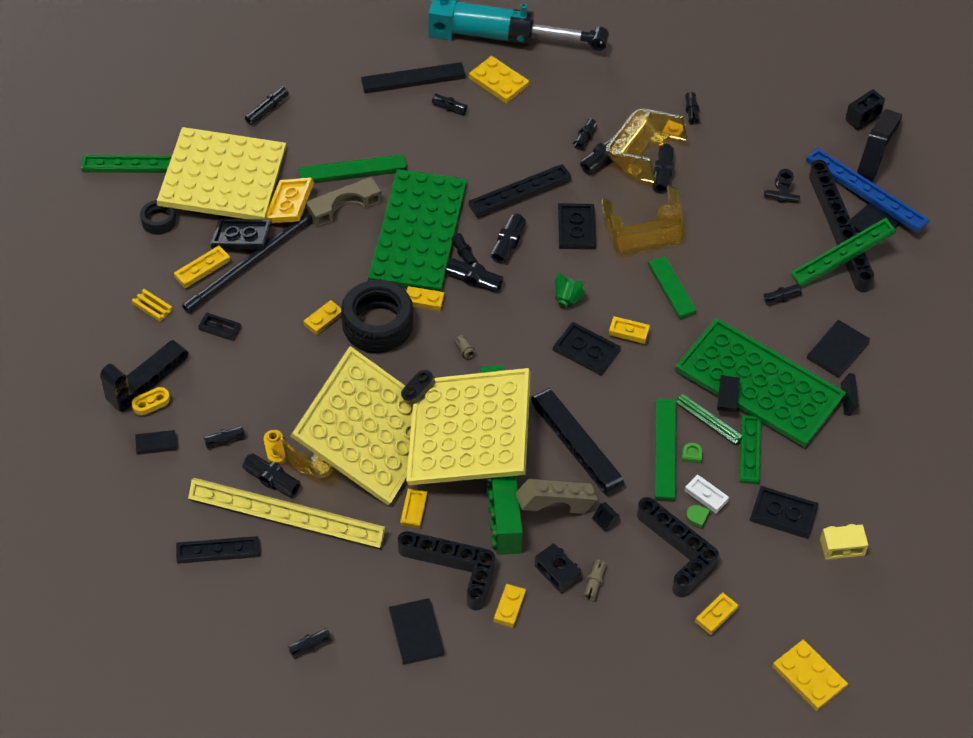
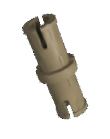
[582,560,607,601]

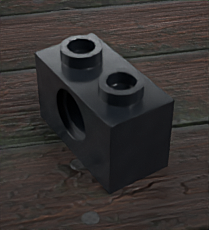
[534,543,581,594]

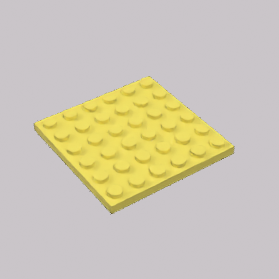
[157,127,286,220]
[290,346,413,505]
[406,368,531,485]

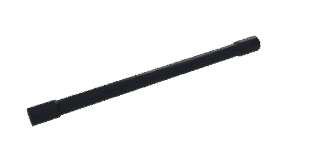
[182,212,313,313]

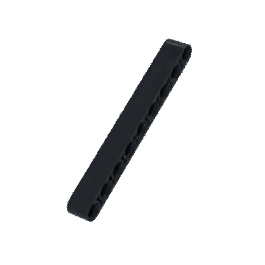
[809,160,874,293]

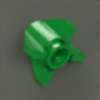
[555,273,586,307]

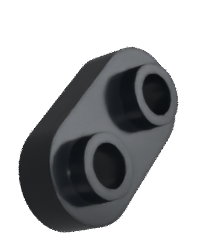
[401,370,435,405]

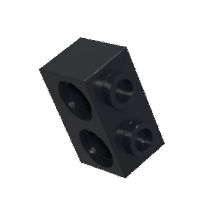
[845,89,885,129]

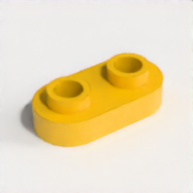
[132,387,170,415]
[263,430,287,466]

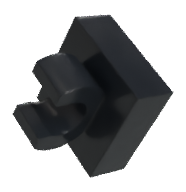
[592,502,620,531]

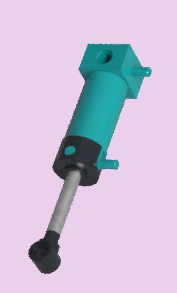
[428,0,609,51]

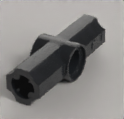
[580,134,627,175]
[653,144,674,194]
[491,213,526,264]
[446,258,503,292]
[242,453,301,497]

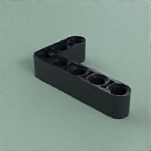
[857,109,903,182]
[100,340,189,412]
[637,497,719,598]
[398,531,495,610]

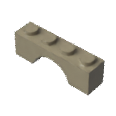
[306,177,381,228]
[515,479,598,514]

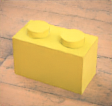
[820,524,869,560]

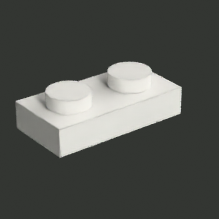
[685,474,729,514]

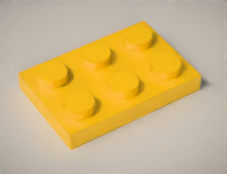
[468,55,530,104]
[265,178,314,223]
[772,639,848,711]

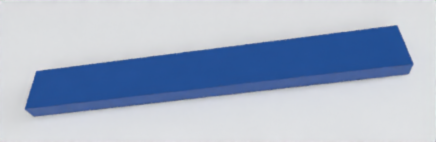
[806,148,930,233]

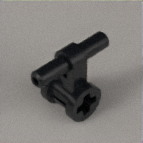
[764,169,800,202]

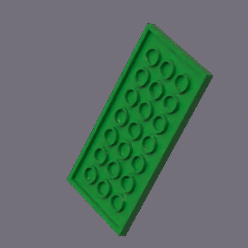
[368,169,467,292]
[674,318,846,448]

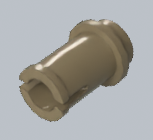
[454,335,475,359]

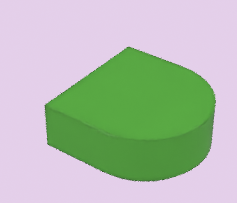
[682,443,702,464]
[686,505,710,529]

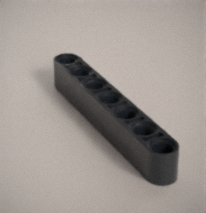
[531,388,624,495]

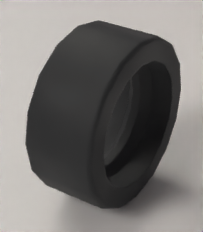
[140,200,176,235]

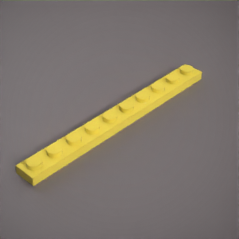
[188,478,386,548]

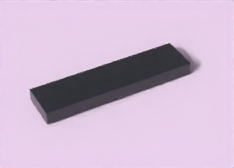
[176,536,259,564]

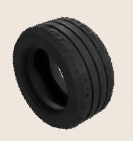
[341,280,413,352]

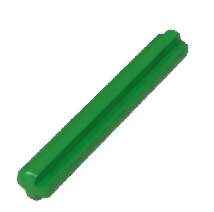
[676,394,742,444]

